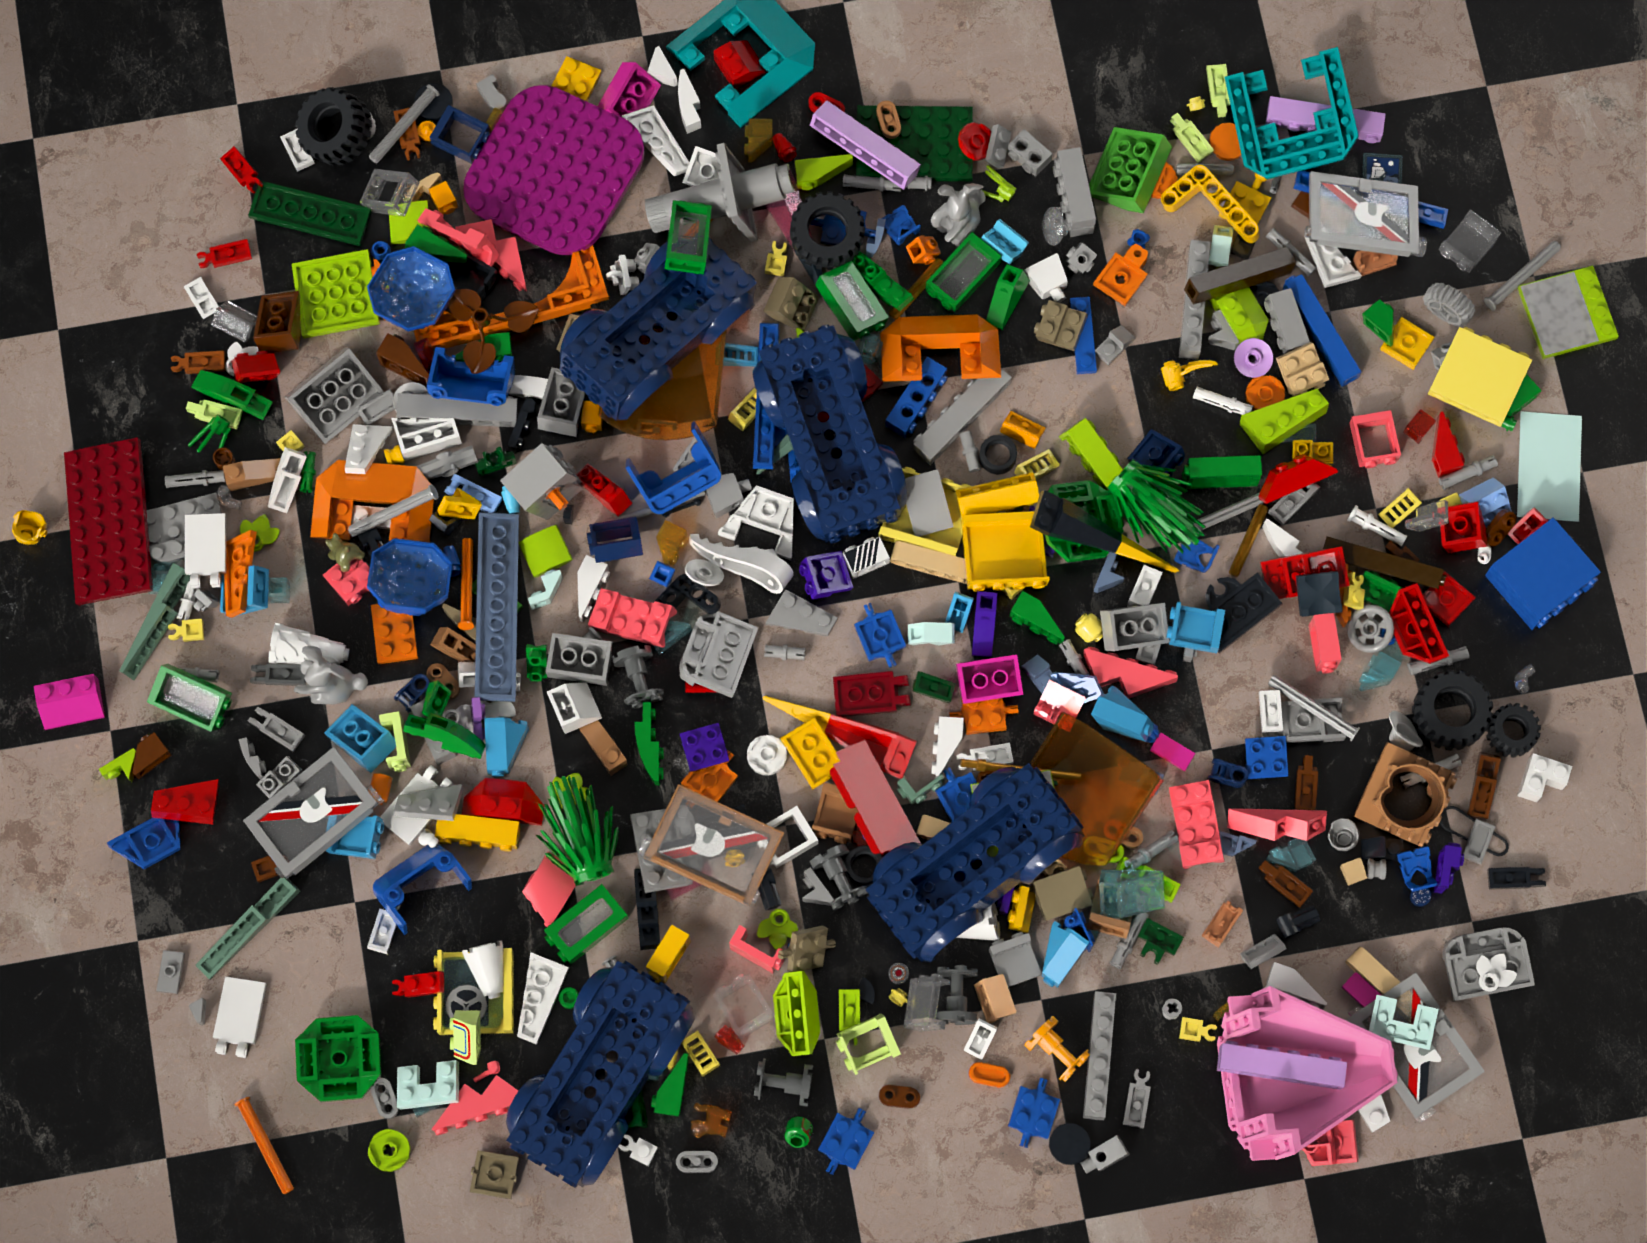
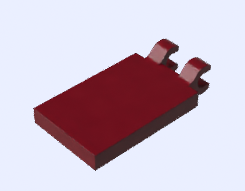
[833,671,911,717]

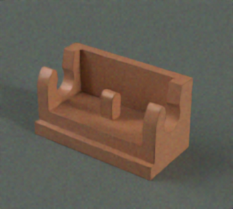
[1353,250,1398,276]
[1202,901,1243,948]

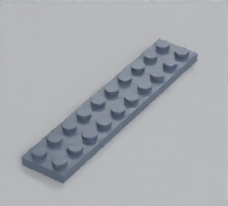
[474,513,519,702]

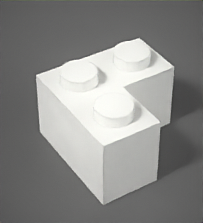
[1517,753,1572,802]

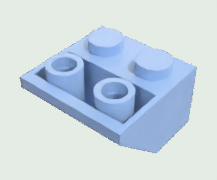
[1459,477,1512,528]

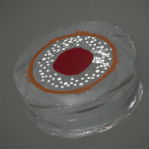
[888,963,909,984]

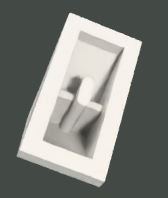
[647,46,678,87]
[964,1018,997,1060]

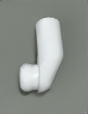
[1478,544,1491,564]
[418,829,439,848]

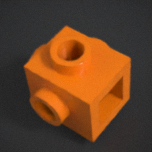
[906,235,941,265]

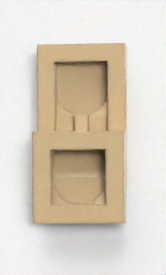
[405,172,443,202]

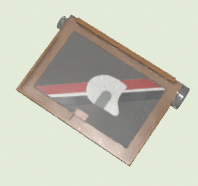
[638,784,784,907]

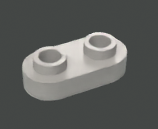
[371,1078,399,1119]
[676,1151,718,1173]

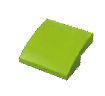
[389,200,429,244]
[518,525,573,578]

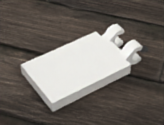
[185,513,226,588]
[380,765,454,846]
[213,977,267,1058]

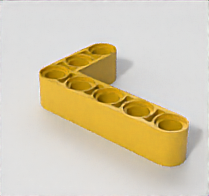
[1161,165,1260,243]

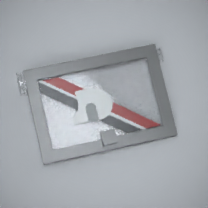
[1304,171,1427,257]
[243,747,384,879]
[1347,973,1485,1123]

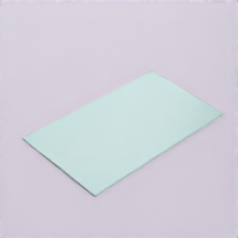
[1517,411,1582,522]

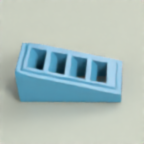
[716,342,759,367]

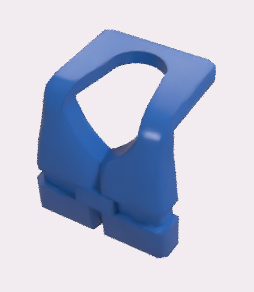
[881,205,921,245]
[1174,540,1220,573]
[1396,846,1437,892]

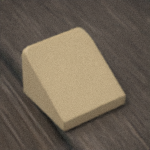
[1340,857,1367,886]

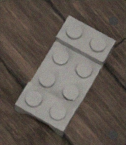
[1259,698,1346,743]

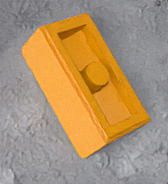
[1000,411,1046,449]

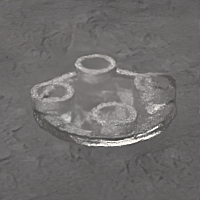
[1042,207,1068,246]

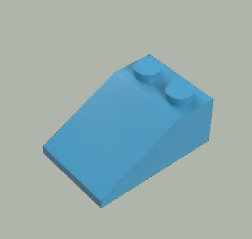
[324,704,396,773]

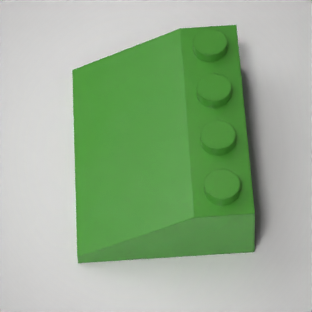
[1089,127,1172,213]

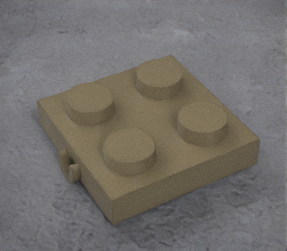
[470,1150,519,1199]

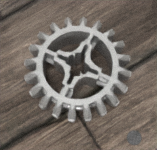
[1423,283,1476,327]

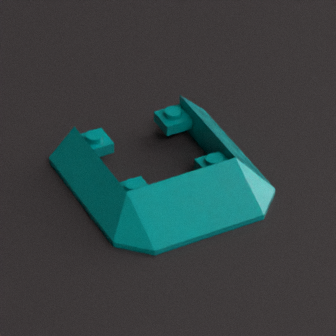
[666,0,815,128]
[1224,47,1359,179]

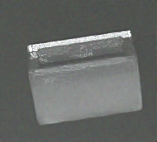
[211,301,257,342]
[1405,500,1448,532]

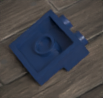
[1127,429,1185,477]

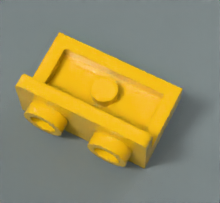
[1008,886,1035,933]

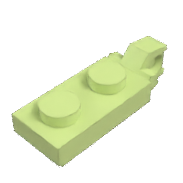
[1206,64,1230,118]
[1170,113,1214,163]
[186,400,243,430]

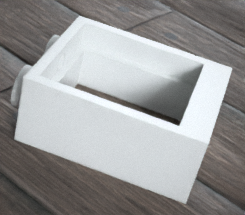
[755,806,818,869]

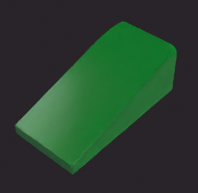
[422,680,452,718]

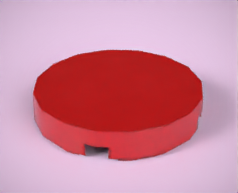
[958,122,991,161]

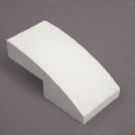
[184,277,220,319]
[509,375,548,399]

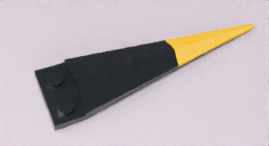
[1030,490,1179,573]

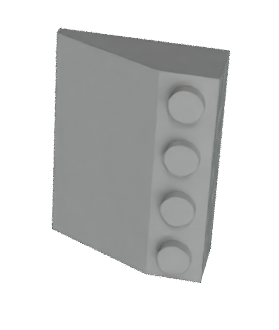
[284,347,384,444]

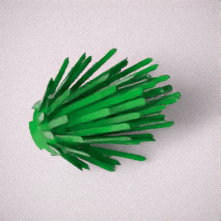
[1107,459,1206,554]
[536,776,619,886]

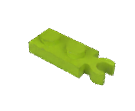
[839,989,860,1046]

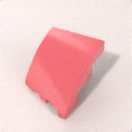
[522,851,576,927]
[1302,1120,1359,1166]

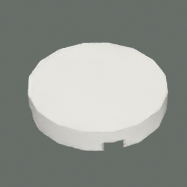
[747,735,787,775]

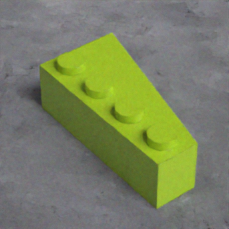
[1240,389,1329,454]
[1058,418,1125,491]

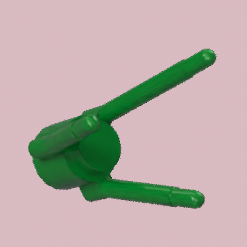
[188,414,231,453]

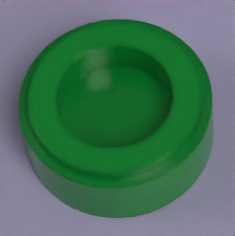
[559,987,579,1009]

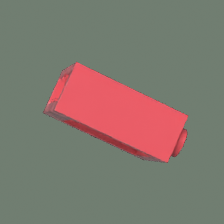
[1350,410,1401,468]
[1309,613,1342,674]

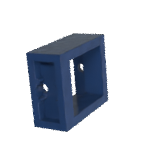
[430,105,491,164]
[587,516,643,563]

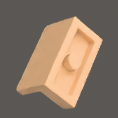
[974,974,1016,1023]

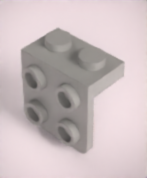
[989,932,1041,987]

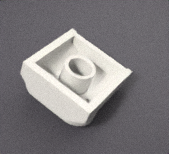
[682,146,721,186]

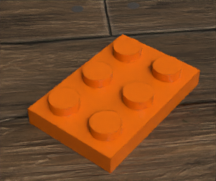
[371,604,418,664]

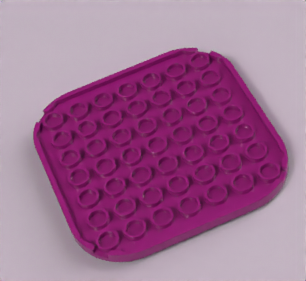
[463,85,645,255]

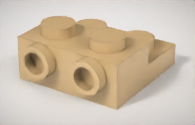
[1276,342,1329,396]

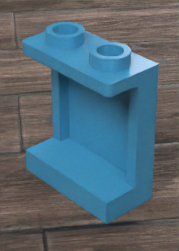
[220,565,269,616]
[1166,602,1225,654]
[326,814,384,859]

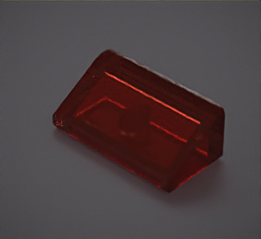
[414,338,434,374]

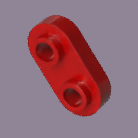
[809,92,845,113]

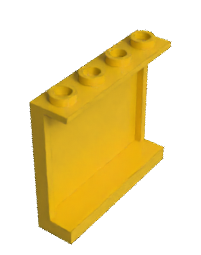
[961,511,1050,592]

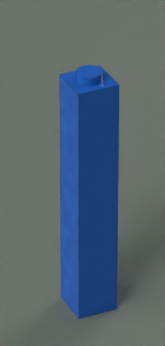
[1282,274,1361,387]

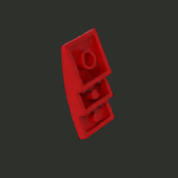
[1260,546,1350,599]

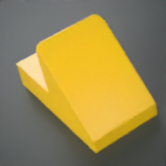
[437,488,482,519]

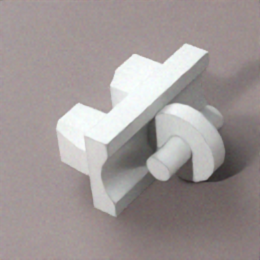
[606,255,640,295]

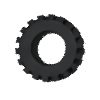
[1486,703,1541,758]

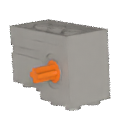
[500,443,583,520]

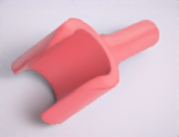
[473,1061,500,1083]

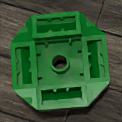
[1045,480,1124,563]
[295,1015,381,1102]

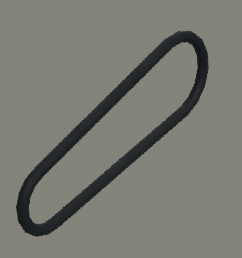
[1440,806,1509,856]

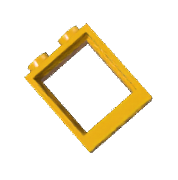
[646,925,691,984]

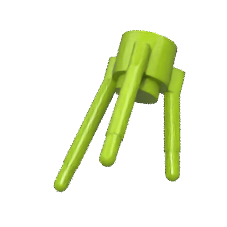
[982,165,1017,202]

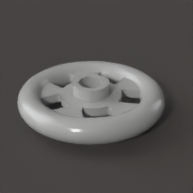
[1347,605,1394,653]

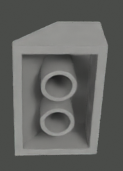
[546,633,612,686]

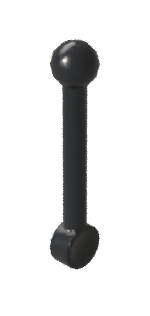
[662,498,702,518]

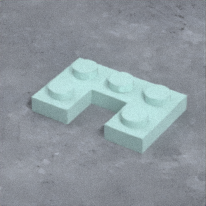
[1369,995,1439,1050]
[397,1060,459,1110]

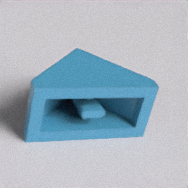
[945,592,974,633]

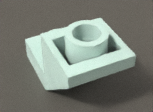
[1208,225,1234,267]
[528,570,563,610]
[908,622,955,646]

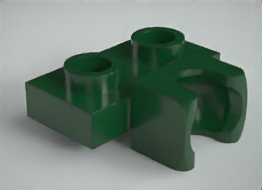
[475,447,517,477]
[1138,918,1184,965]

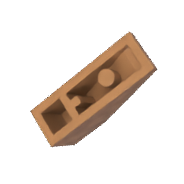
[223,458,281,491]
[430,627,476,662]
[579,720,628,776]

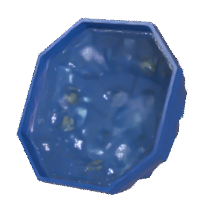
[367,246,455,331]
[367,538,452,616]

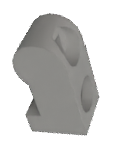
[476,74,507,115]

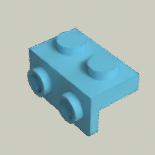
[981,219,1029,264]

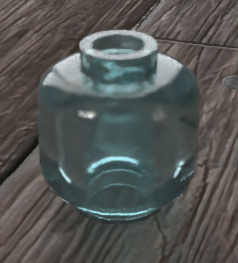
[858,334,883,365]

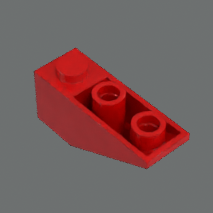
[1432,411,1465,478]
[576,463,632,517]

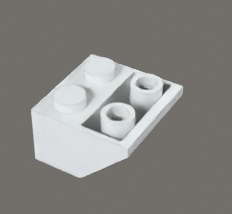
[547,682,602,734]

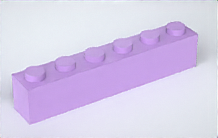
[1265,96,1385,143]
[810,100,921,190]
[1217,1041,1347,1090]

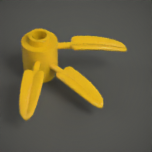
[1161,360,1218,391]

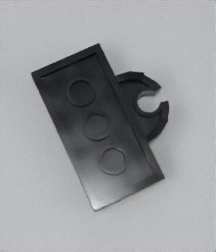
[1205,572,1283,654]

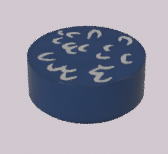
[1410,888,1431,907]

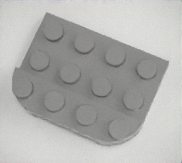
[147,493,227,566]
[679,612,758,698]
[630,806,703,893]
[1442,927,1535,1001]

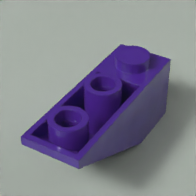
[972,591,997,657]

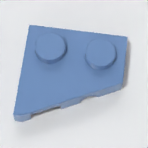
[1051,672,1104,703]

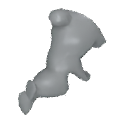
[931,183,986,246]
[294,646,368,705]

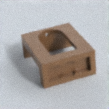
[1086,877,1139,939]

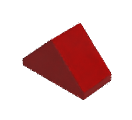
[1508,507,1548,544]

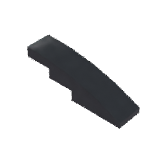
[634,869,660,951]

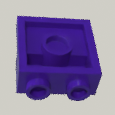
[799,551,853,600]
[1434,843,1464,894]

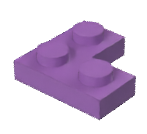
[470,697,485,742]

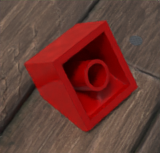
[714,40,767,89]
[232,351,280,383]
[1439,502,1488,553]

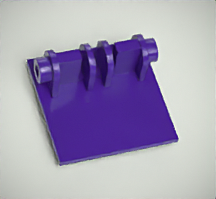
[680,723,729,772]

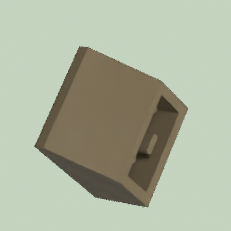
[763,277,819,331]

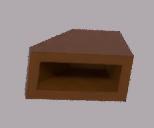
[133,733,171,779]

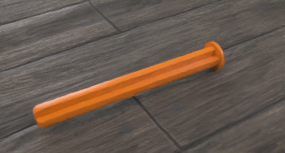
[458,538,474,630]
[234,1097,294,1194]

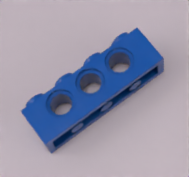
[885,357,948,438]

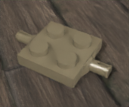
[778,926,836,972]

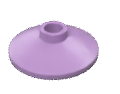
[1234,338,1273,378]

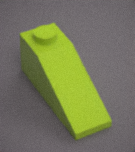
[795,154,853,190]

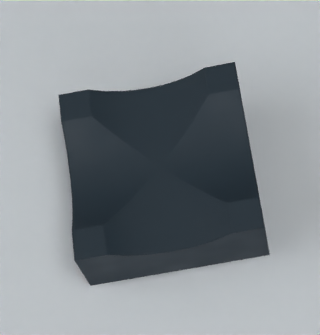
[1296,571,1342,617]

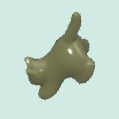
[325,533,365,572]

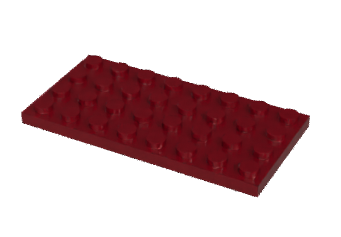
[64,437,153,605]

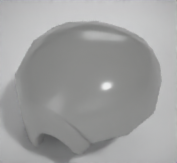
[1328,818,1359,851]

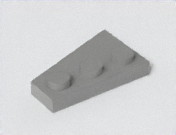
[766,589,838,637]
[394,784,464,821]

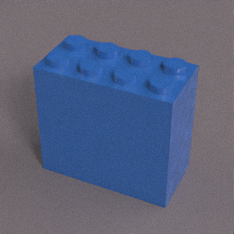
[1485,517,1601,630]

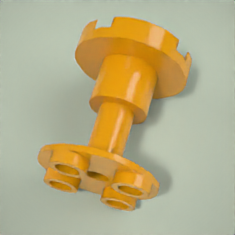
[1024,1016,1090,1082]

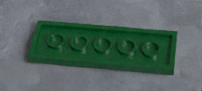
[248,181,372,246]

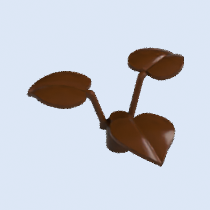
[449,289,539,374]

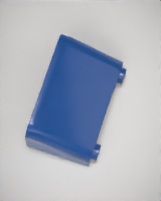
[427,347,515,406]

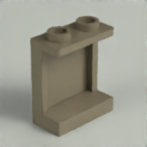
[1031,865,1094,921]

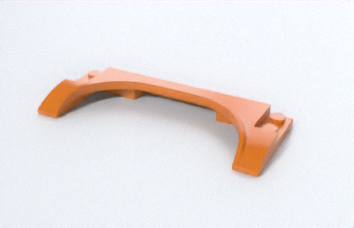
[413,245,609,352]

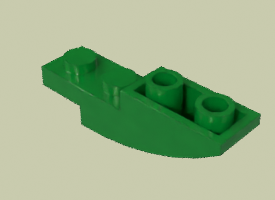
[847,252,914,311]
[191,370,273,420]
[635,702,664,786]
[403,713,486,759]

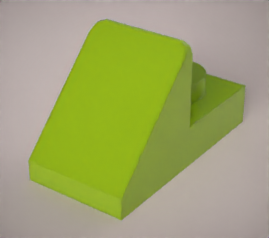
[99,748,136,782]

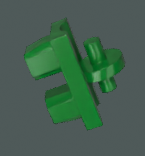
[526,644,547,681]

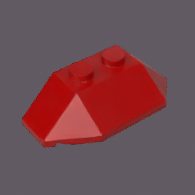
[1258,454,1338,504]
[1389,583,1449,664]
[461,778,545,826]

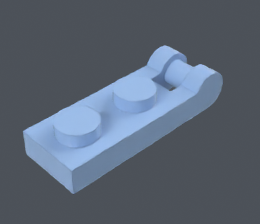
[444,474,503,513]

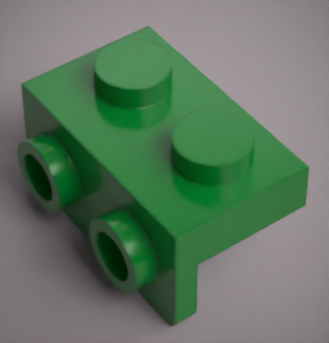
[1360,571,1402,613]

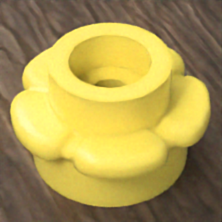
[1187,96,1205,112]
[889,988,908,1007]

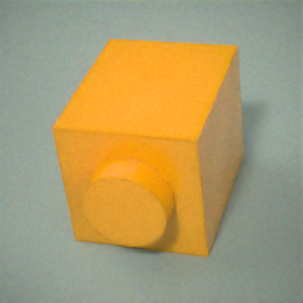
[428,181,458,215]
[581,401,604,433]

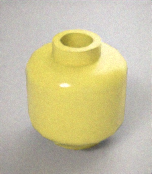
[1075,613,1103,643]

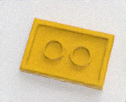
[780,717,840,790]

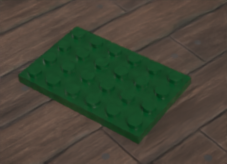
[856,105,973,181]

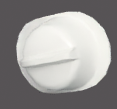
[1389,711,1423,751]

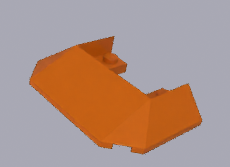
[880,314,1001,382]
[310,460,434,543]

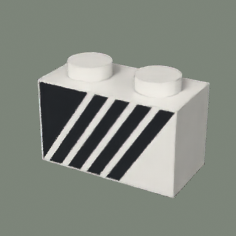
[843,537,890,579]

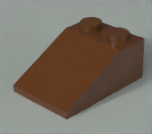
[253,291,301,353]
[376,333,429,388]

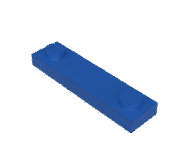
[1070,297,1097,374]

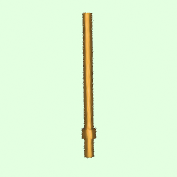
[960,759,1081,781]

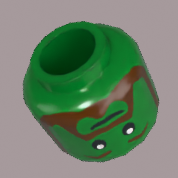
[785,1116,813,1148]

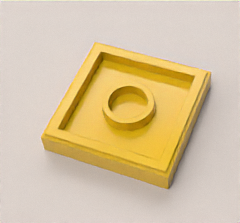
[1380,316,1435,370]

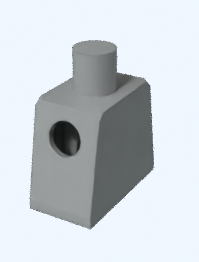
[705,473,752,519]
[1080,1135,1130,1174]

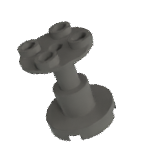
[612,645,664,708]
[810,844,868,910]
[936,965,978,1025]
[754,1058,813,1107]

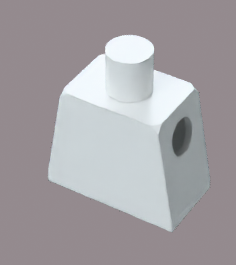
[1024,253,1068,303]

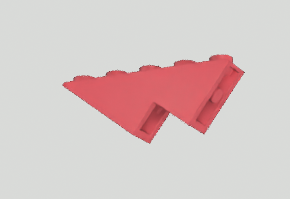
[455,219,527,292]
[1083,647,1178,699]
[1227,808,1327,841]
[432,1075,518,1135]

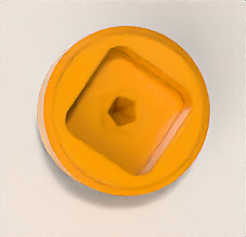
[417,121,436,141]

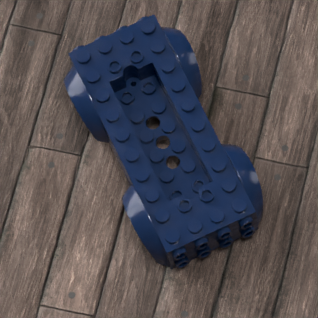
[560,234,757,421]
[752,325,907,543]
[866,763,1085,962]
[506,961,695,1188]

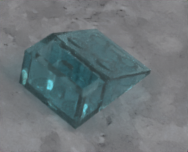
[1099,870,1165,918]

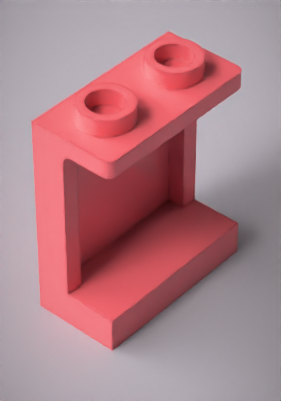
[729,925,784,974]

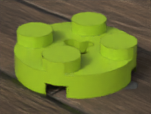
[368,1129,411,1172]

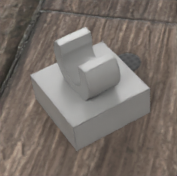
[193,589,220,611]

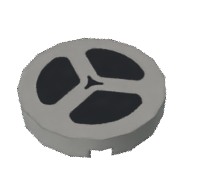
[446,985,488,1021]

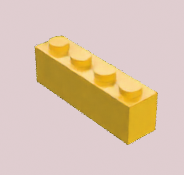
[955,472,1039,517]
[435,814,521,852]

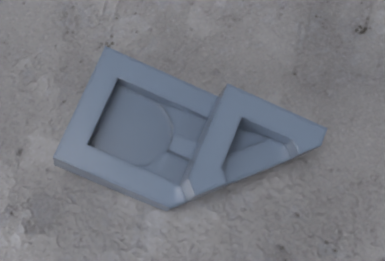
[866,218,886,259]
[1219,831,1257,857]

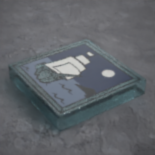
[1362,153,1403,194]

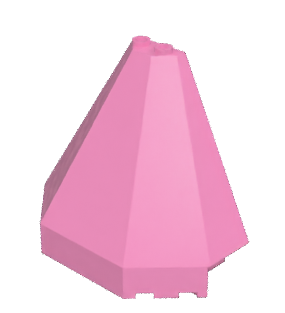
[1217,986,1398,1161]

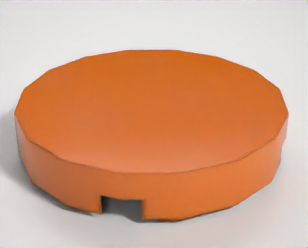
[1209,123,1241,161]
[1245,375,1285,411]

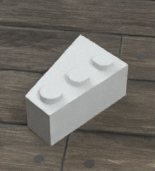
[391,418,462,461]

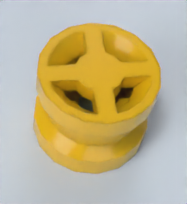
[384,445,405,465]

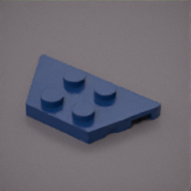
[107,818,180,869]

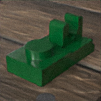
[912,671,956,703]
[626,1090,648,1128]

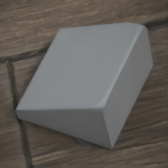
[189,998,206,1025]

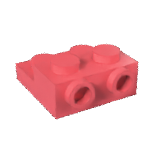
[323,559,378,606]

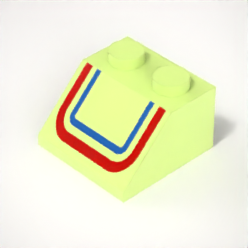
[450,1010,481,1065]

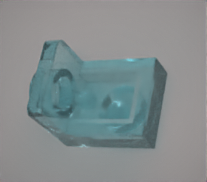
[148,563,171,594]

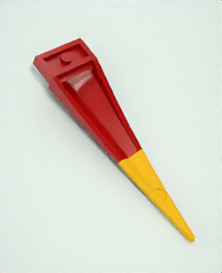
[762,696,917,779]

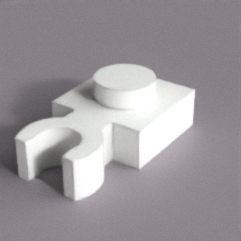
[618,1135,658,1167]

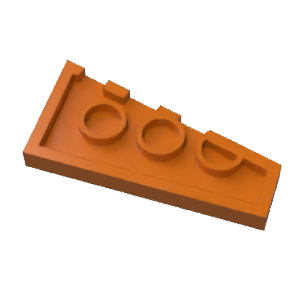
[224,530,257,618]

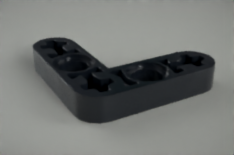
[653,574,721,614]

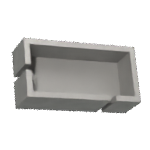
[1053,147,1096,237]

